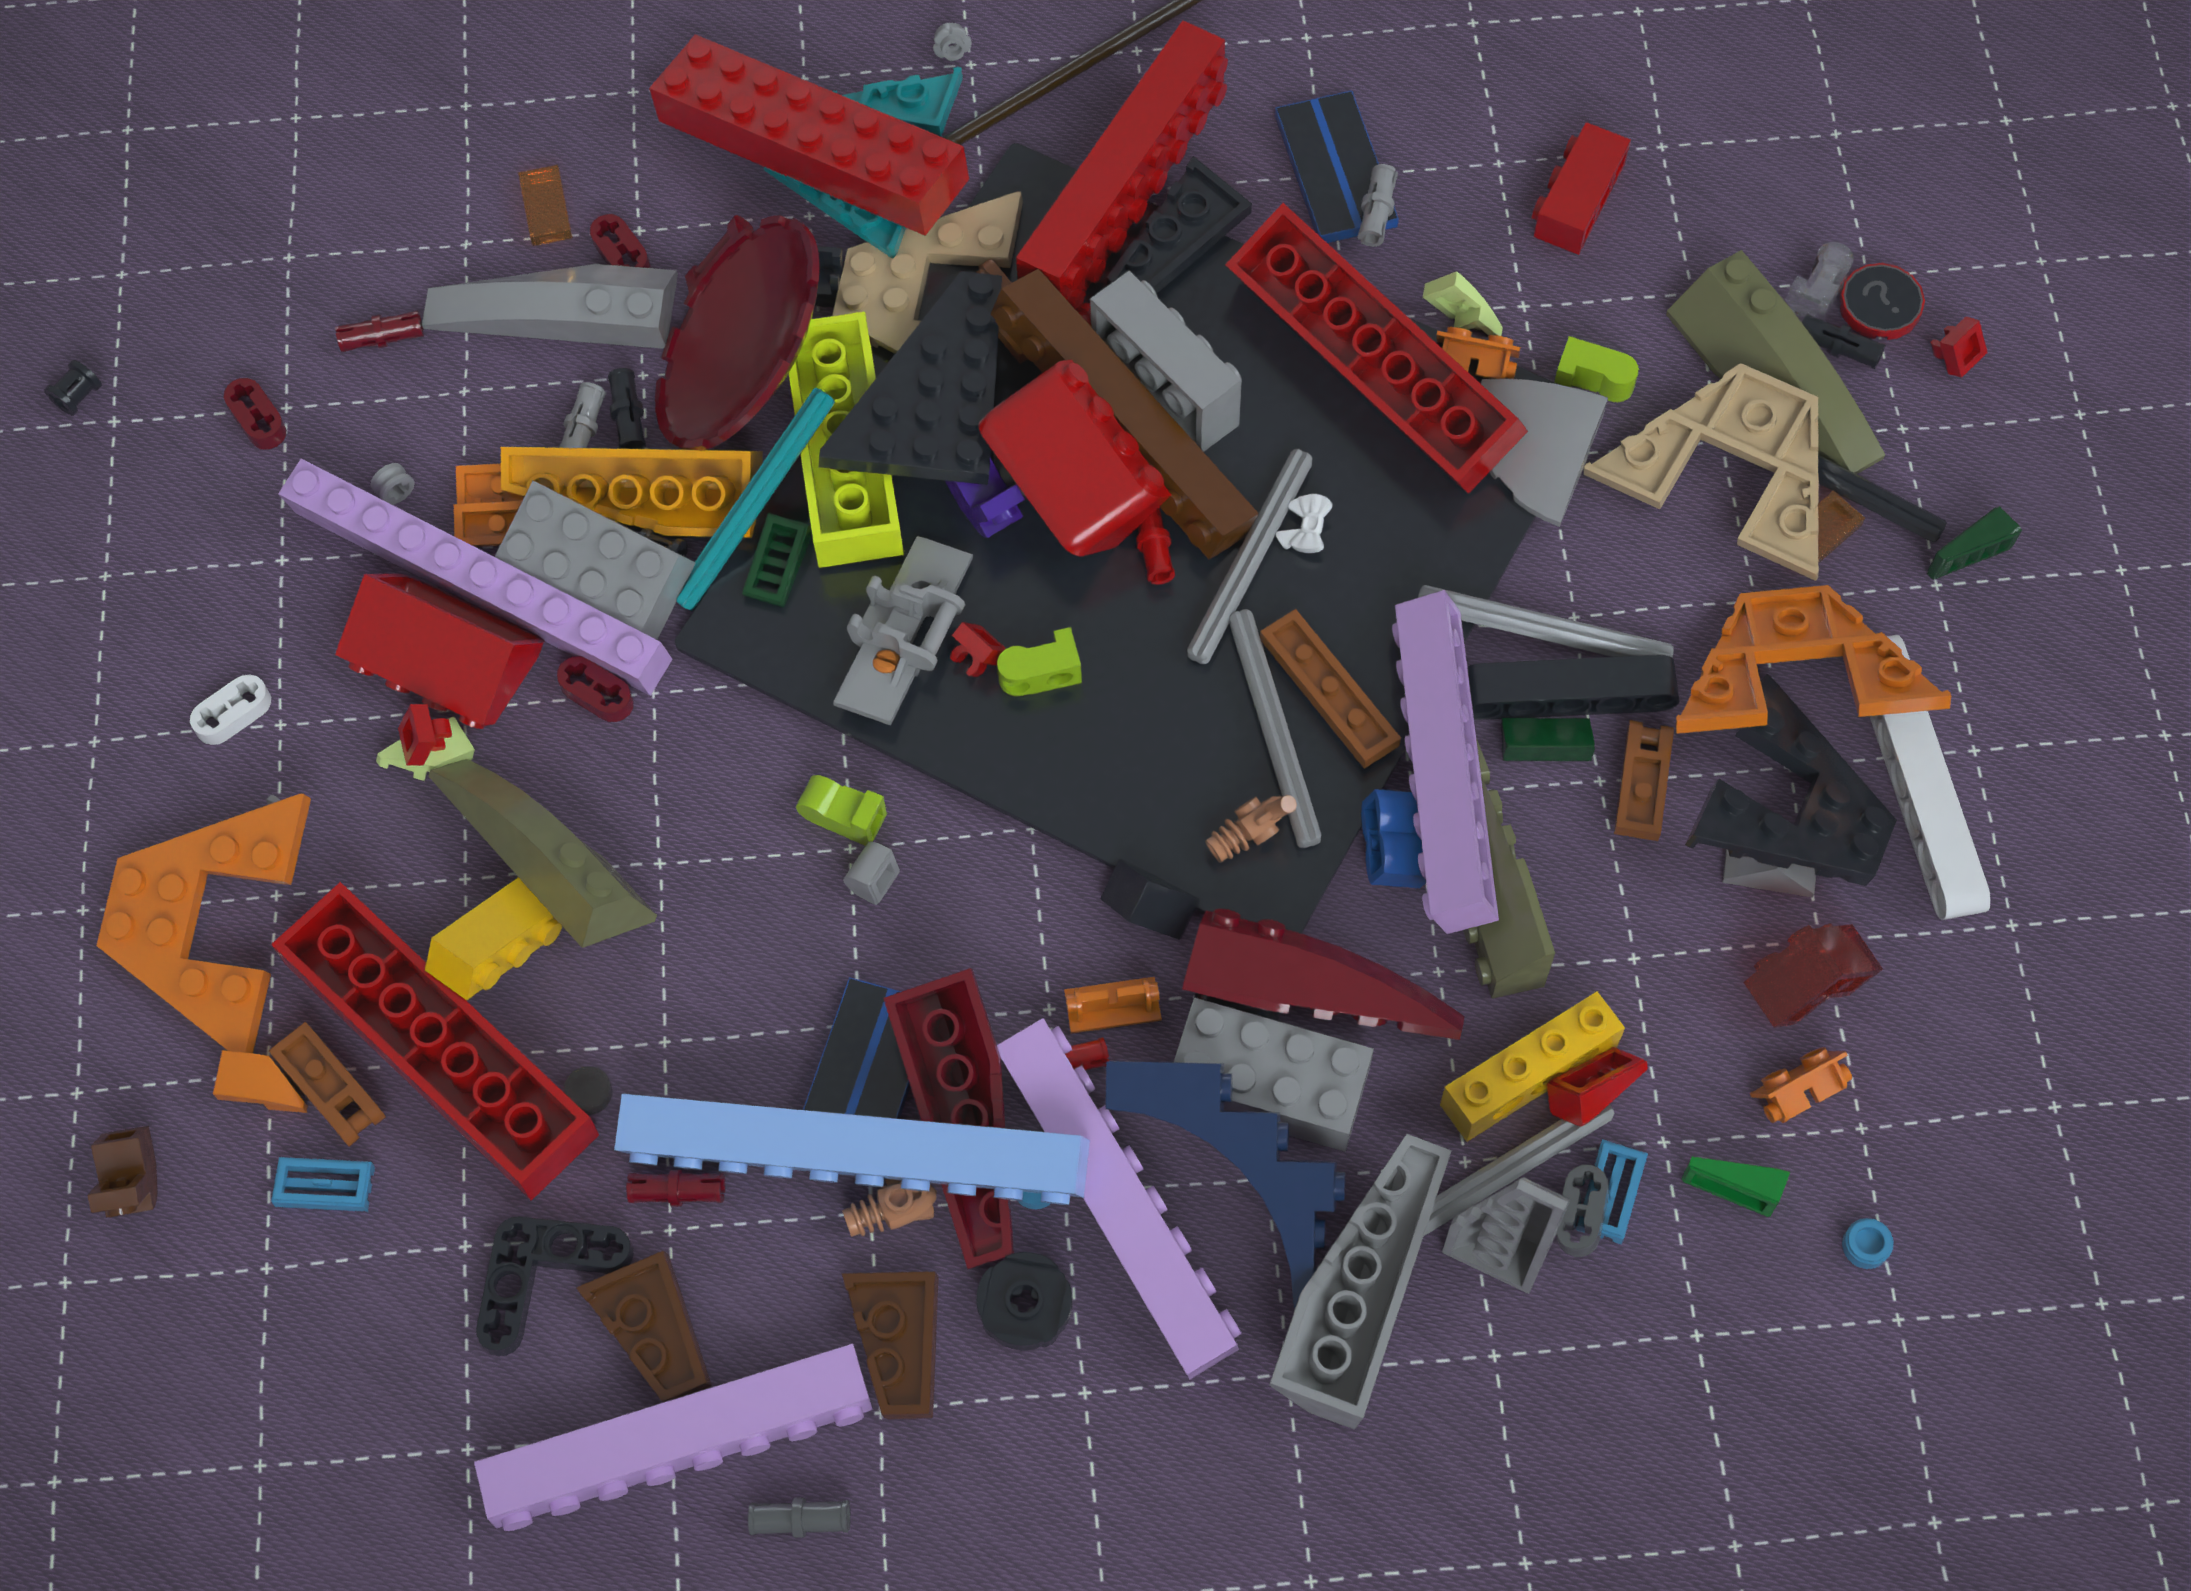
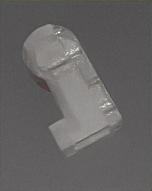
[1785,242,1854,321]

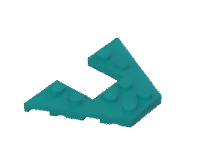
[763,67,963,258]

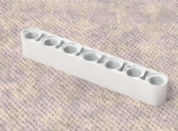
[1869,635,1990,920]

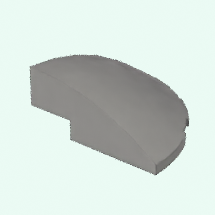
[1481,379,1608,527]

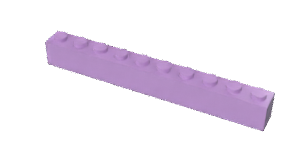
[278,459,672,696]

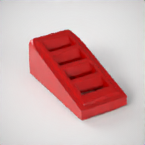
[1547,1047,1648,1127]

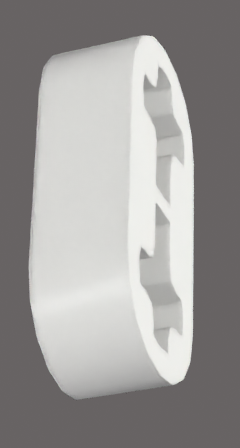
[190,675,271,745]

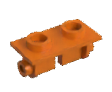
[1436,327,1521,379]
[1064,977,1162,1034]
[1750,1047,1852,1123]

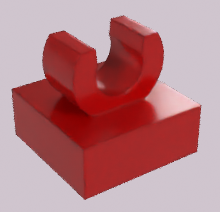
[1930,317,1988,378]
[950,622,1006,677]
[398,704,453,766]

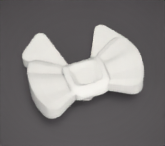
[1276,494,1333,553]

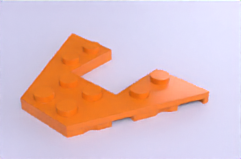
[1676,585,1951,734]
[96,794,311,1053]

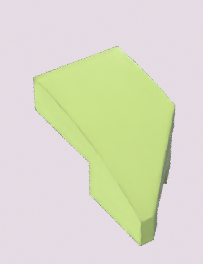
[1423,271,1503,337]
[376,717,475,781]

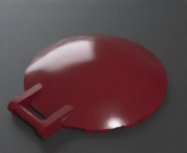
[655,215,819,451]

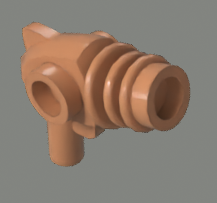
[1205,795,1297,863]
[842,1179,937,1237]

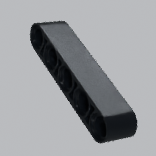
[1467,655,1680,720]

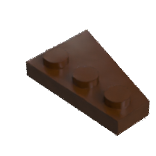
[576,1251,712,1402]
[842,1271,939,1419]

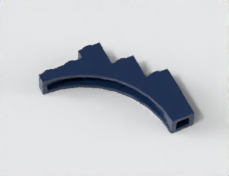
[1106,1061,1345,1308]

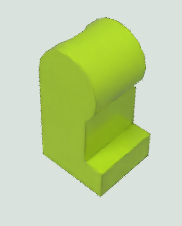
[1555,336,1639,402]
[997,627,1082,696]
[796,775,887,846]

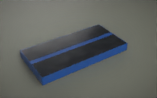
[1275,91,1399,243]
[803,977,910,1119]

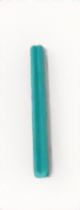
[676,388,835,610]

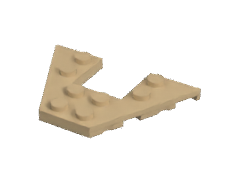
[832,192,1023,354]
[1584,363,1819,581]

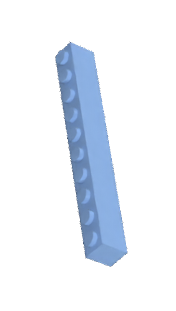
[614,1094,1090,1205]

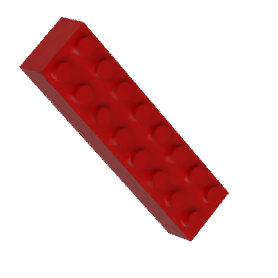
[1016,20,1228,310]
[649,34,970,236]
[1225,203,1528,494]
[271,882,599,1201]

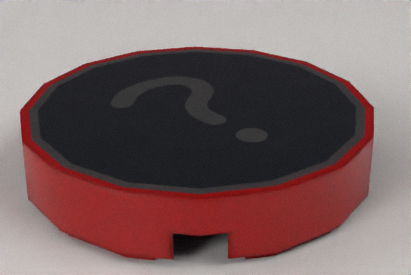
[1840,263,1925,340]

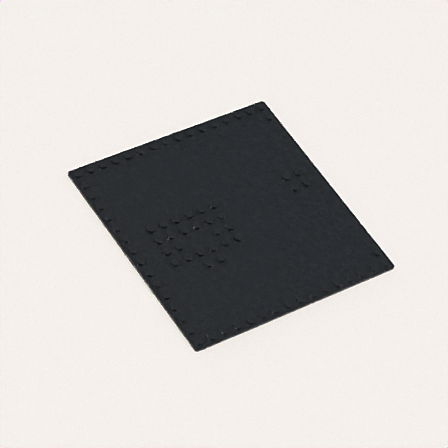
[675,143,1559,933]

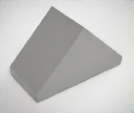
[1722,849,1816,898]

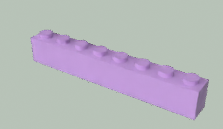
[1392,590,1499,934]
[997,1018,1241,1380]
[474,1344,873,1531]

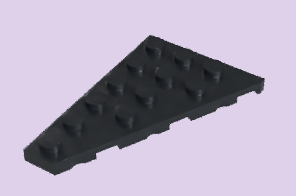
[818,271,1002,485]

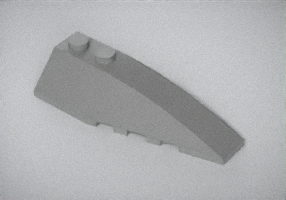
[422,264,678,349]
[1269,1134,1452,1430]
[1442,1177,1570,1294]

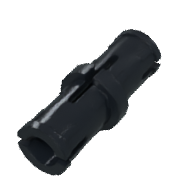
[1802,313,1886,369]
[608,368,646,449]

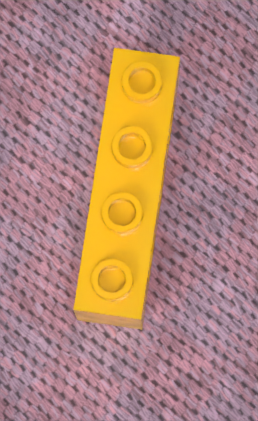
[1440,991,1625,1142]

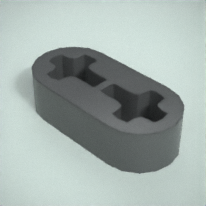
[1556,1165,1609,1257]

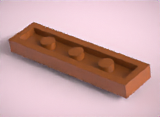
[1260,609,1401,769]

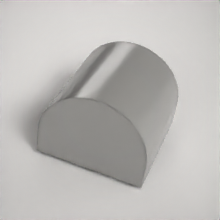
[843,842,900,905]

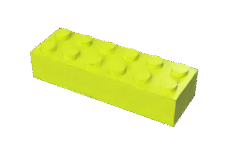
[789,311,904,568]

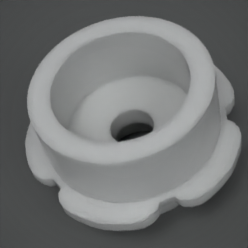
[933,23,972,61]

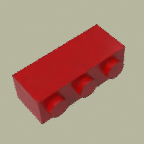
[1531,122,1631,255]

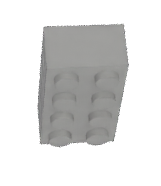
[1090,271,1242,452]
[495,481,696,640]
[1174,998,1374,1152]

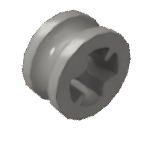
[370,463,415,505]

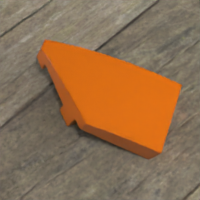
[213,1050,308,1113]

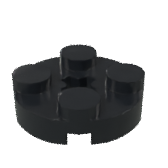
[976,1252,1073,1350]

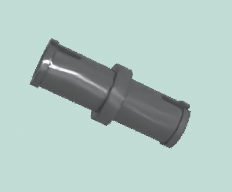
[748,1497,851,1538]

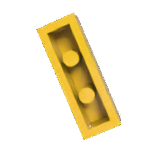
[425,877,562,1000]

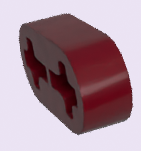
[590,214,650,268]
[223,378,287,450]
[557,656,634,722]

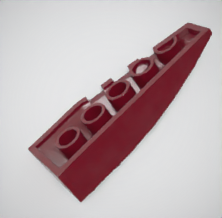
[1182,909,1465,1040]
[883,968,1014,1269]

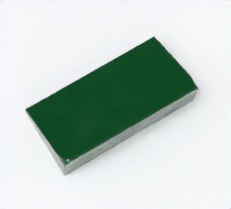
[1501,718,1595,761]

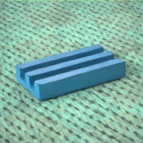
[1576,1139,1648,1244]
[271,1157,375,1212]

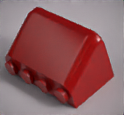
[979,359,1171,557]
[335,573,545,729]

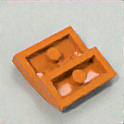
[453,464,525,547]

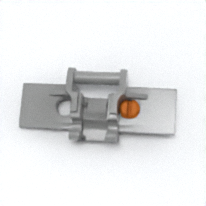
[833,536,973,725]

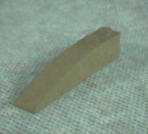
[1666,250,1885,474]
[1463,738,1555,999]
[429,759,657,948]

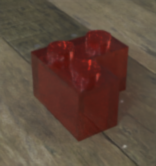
[1744,923,1883,1028]

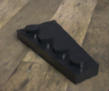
[1107,156,1252,294]

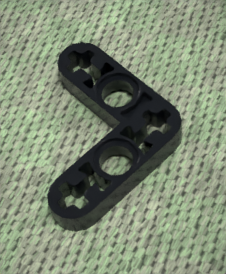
[476,1216,634,1356]

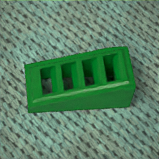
[1681,1157,1790,1217]

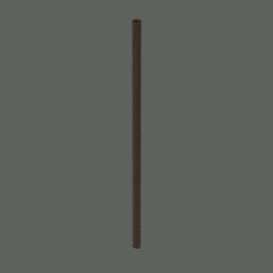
[943,0,1203,145]

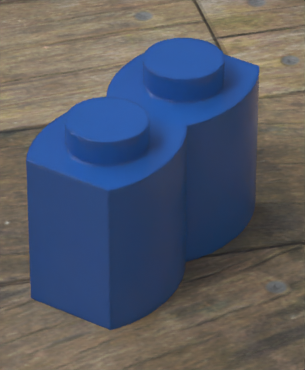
[1361,789,1426,888]

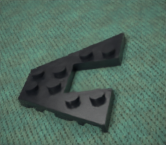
[1685,674,1897,886]

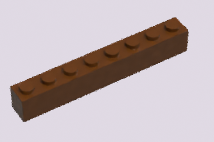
[991,269,1259,559]

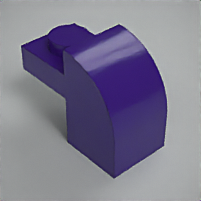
[944,458,1025,538]

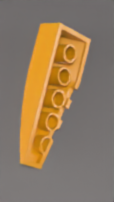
[501,447,763,537]

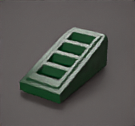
[1927,506,2022,580]
[742,513,812,607]

